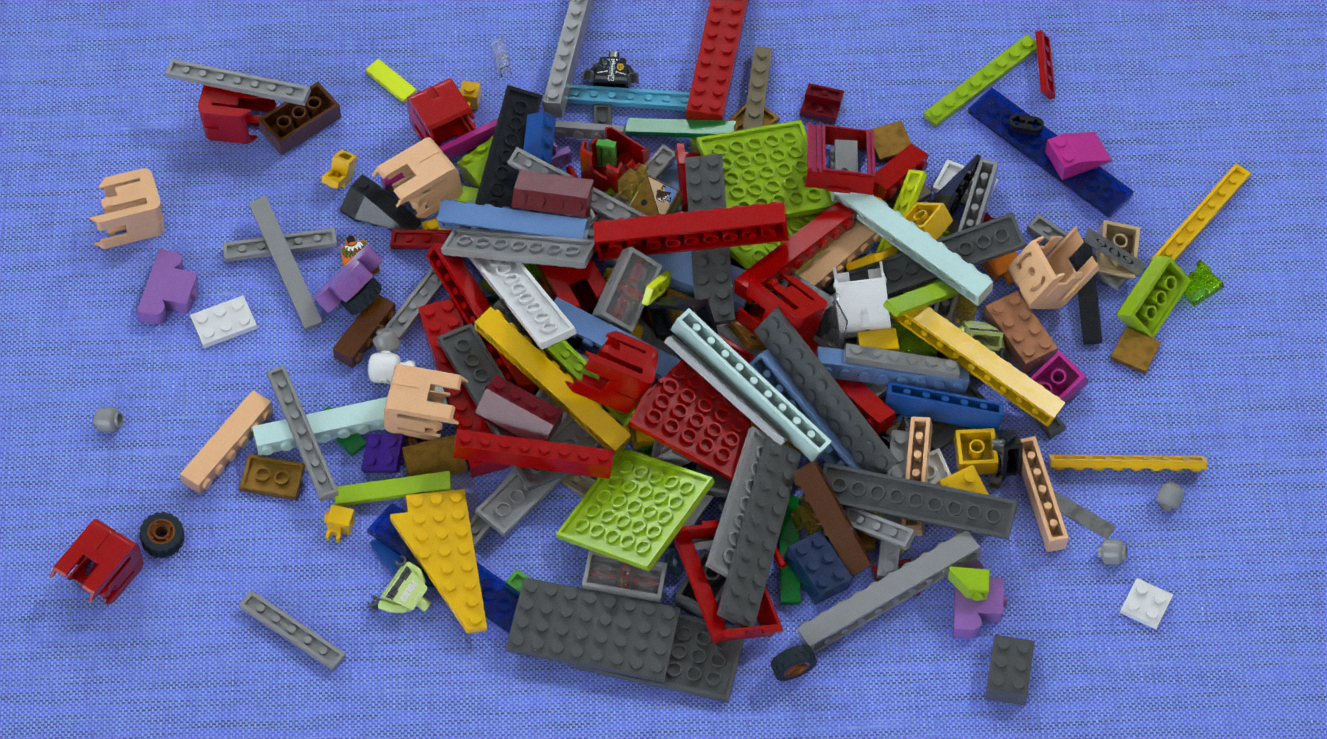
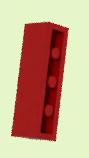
[873,143,929,201]

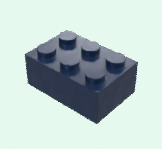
[784,531,853,605]

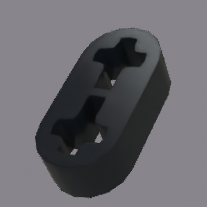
[1008,114,1044,135]

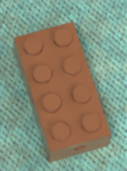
[983,290,1058,374]

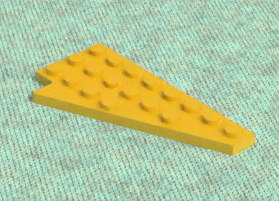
[390,489,487,633]

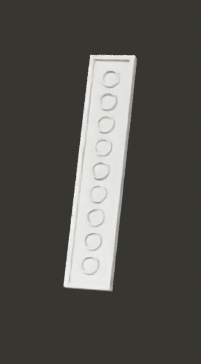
[469,258,577,350]

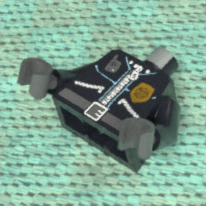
[582,50,639,88]
[989,429,1023,489]

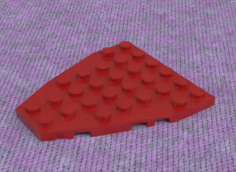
[628,336,754,482]

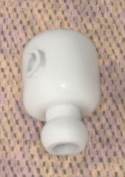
[368,350,416,385]

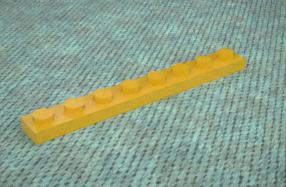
[1150,163,1251,263]
[1049,454,1207,472]

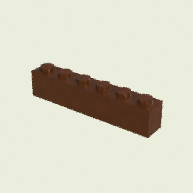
[793,461,874,577]

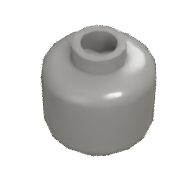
[373,327,401,354]
[93,407,123,433]
[1156,481,1185,512]
[1098,539,1128,565]

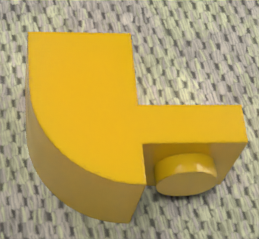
[321,150,357,189]

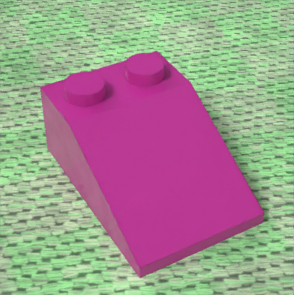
[1045,132,1112,180]
[1030,350,1088,402]

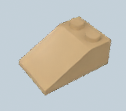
[1096,220,1140,280]

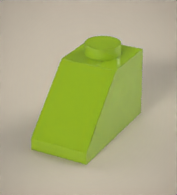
[948,566,990,601]

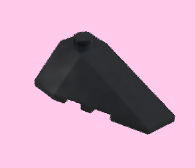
[928,154,981,217]
[340,174,422,231]

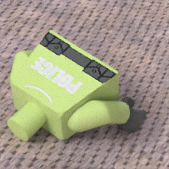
[959,320,1010,362]
[367,555,431,614]

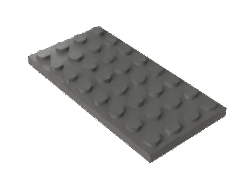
[506,577,681,683]
[571,614,745,703]

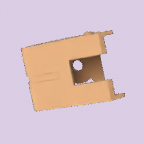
[372,137,463,218]
[89,168,165,249]
[1007,226,1099,309]
[384,364,468,440]

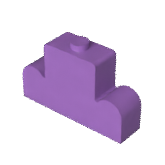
[312,244,382,312]
[137,249,199,324]
[953,559,1007,639]

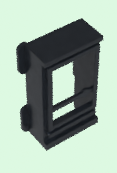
[645,297,718,345]

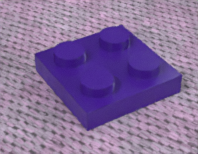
[361,434,406,473]

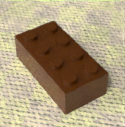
[258,82,341,155]

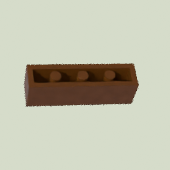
[333,295,396,368]

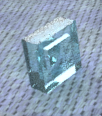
[664,548,684,576]

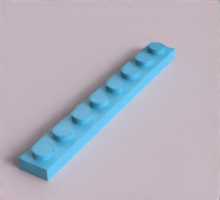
[567,85,690,111]

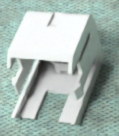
[833,261,891,339]

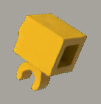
[460,80,481,116]
[324,504,355,543]

